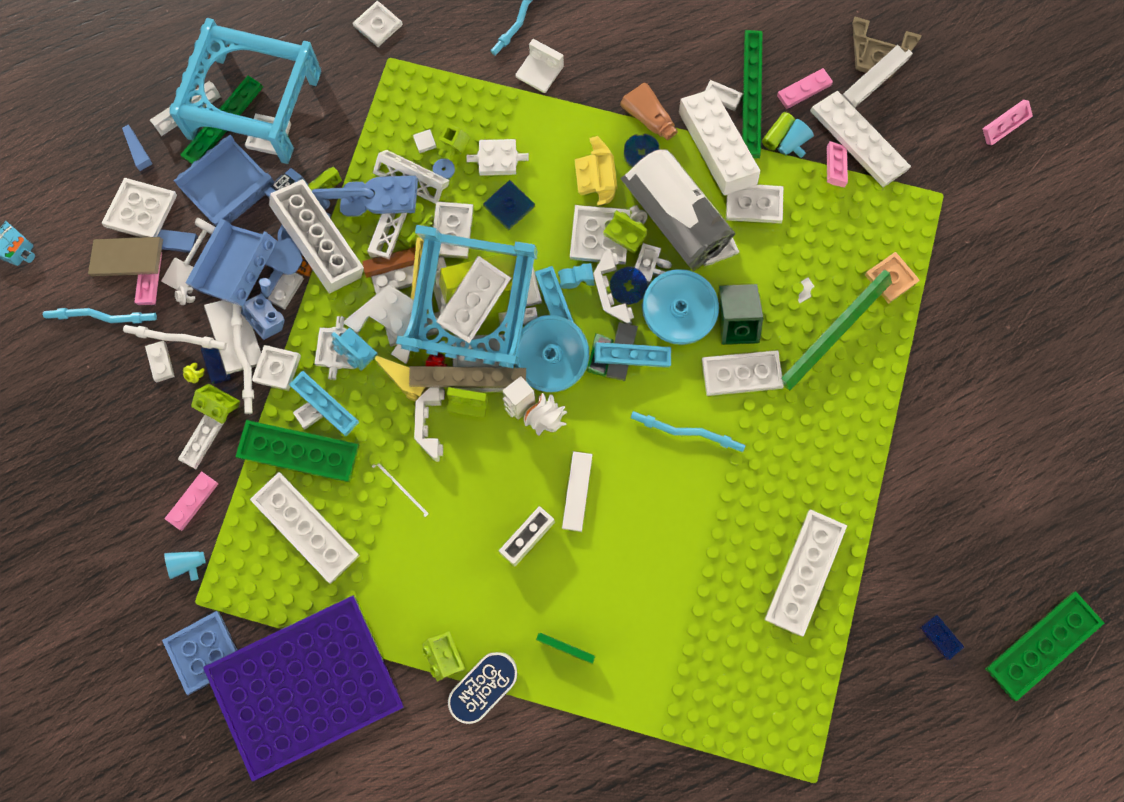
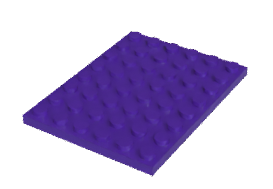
[203,595,404,781]

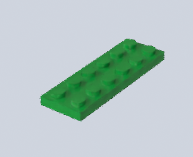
[235,420,360,483]
[985,591,1104,701]

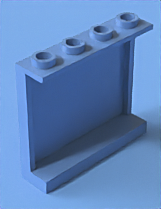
[174,135,274,227]
[185,219,277,307]

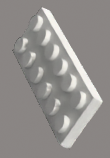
[810,91,911,187]
[250,472,360,584]
[765,510,847,637]

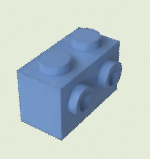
[241,293,284,340]

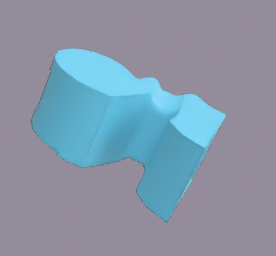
[558,263,595,289]

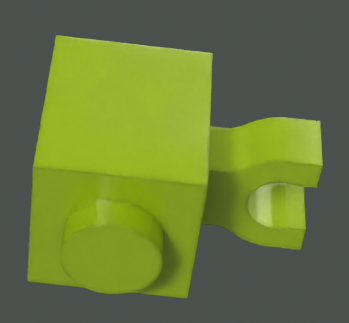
[438,123,471,161]

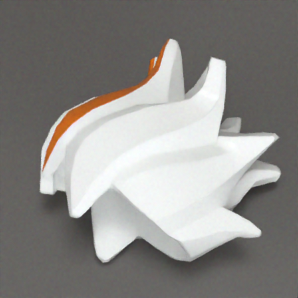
[524,393,567,436]

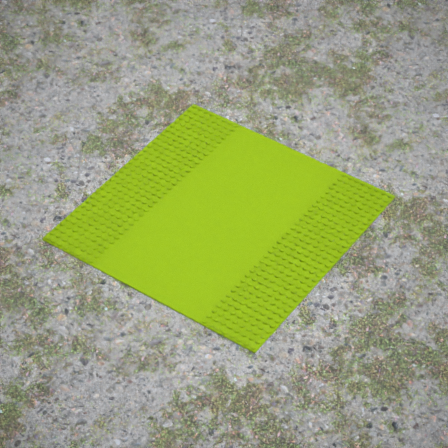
[195,58,943,783]

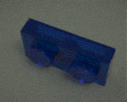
[201,347,231,384]
[920,615,964,660]

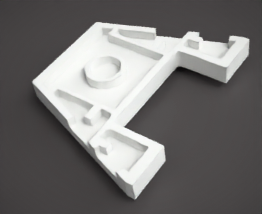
[343,285,414,363]

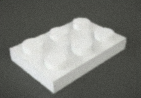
[726,185,783,223]
[433,202,474,259]

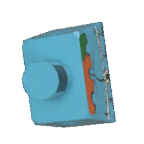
[0,221,35,266]

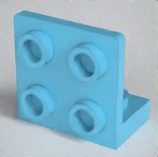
[331,328,377,371]

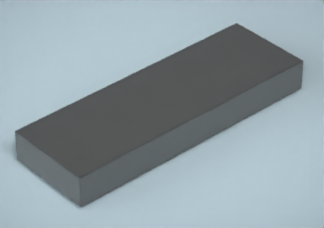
[606,322,638,381]

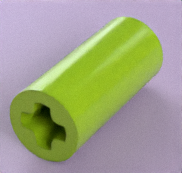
[762,112,795,150]

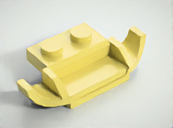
[575,136,618,206]

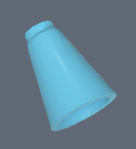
[778,119,814,158]
[164,551,206,581]

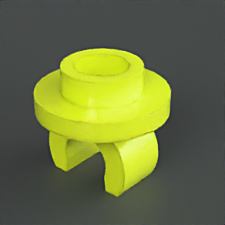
[183,362,204,383]

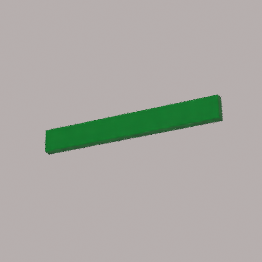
[742,30,763,159]
[781,270,892,391]

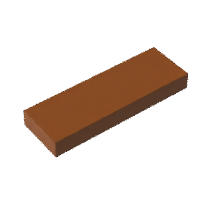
[362,247,416,278]

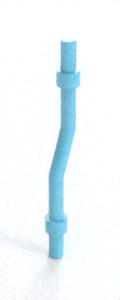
[491,0,533,56]
[43,308,157,324]
[631,411,746,452]

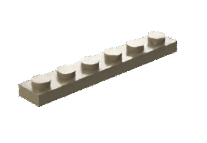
[409,366,526,388]

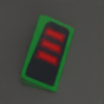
[587,333,614,376]

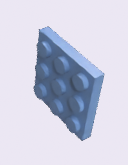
[162,611,237,695]

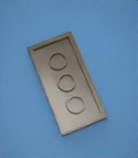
[88,237,163,276]

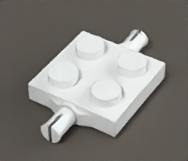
[467,139,529,175]
[314,316,359,380]

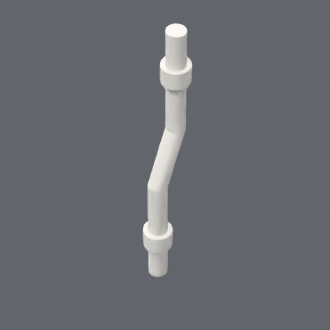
[231,304,254,414]
[123,325,227,350]

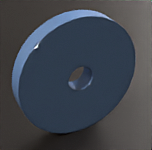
[433,159,455,179]

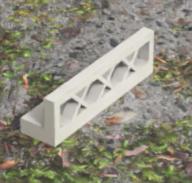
[842,45,913,108]
[150,81,221,136]
[373,150,450,204]
[367,213,407,259]

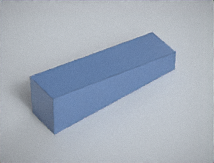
[122,125,153,171]

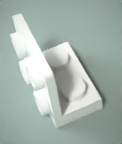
[516,39,564,93]

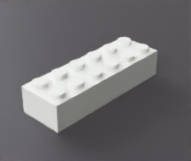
[679,89,760,195]
[269,179,364,294]

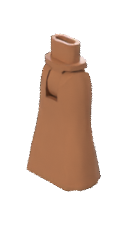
[620,83,678,140]

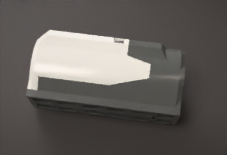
[620,150,735,272]

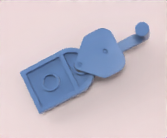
[312,176,418,217]
[259,212,331,298]

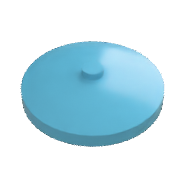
[642,270,719,345]
[515,315,589,392]

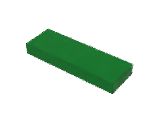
[536,633,595,665]

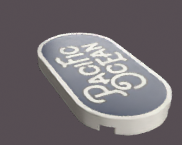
[448,652,517,724]

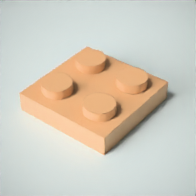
[865,252,920,304]

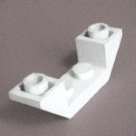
[593,249,634,324]
[414,387,445,462]

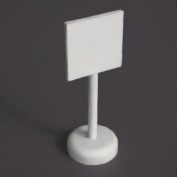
[161,218,215,290]

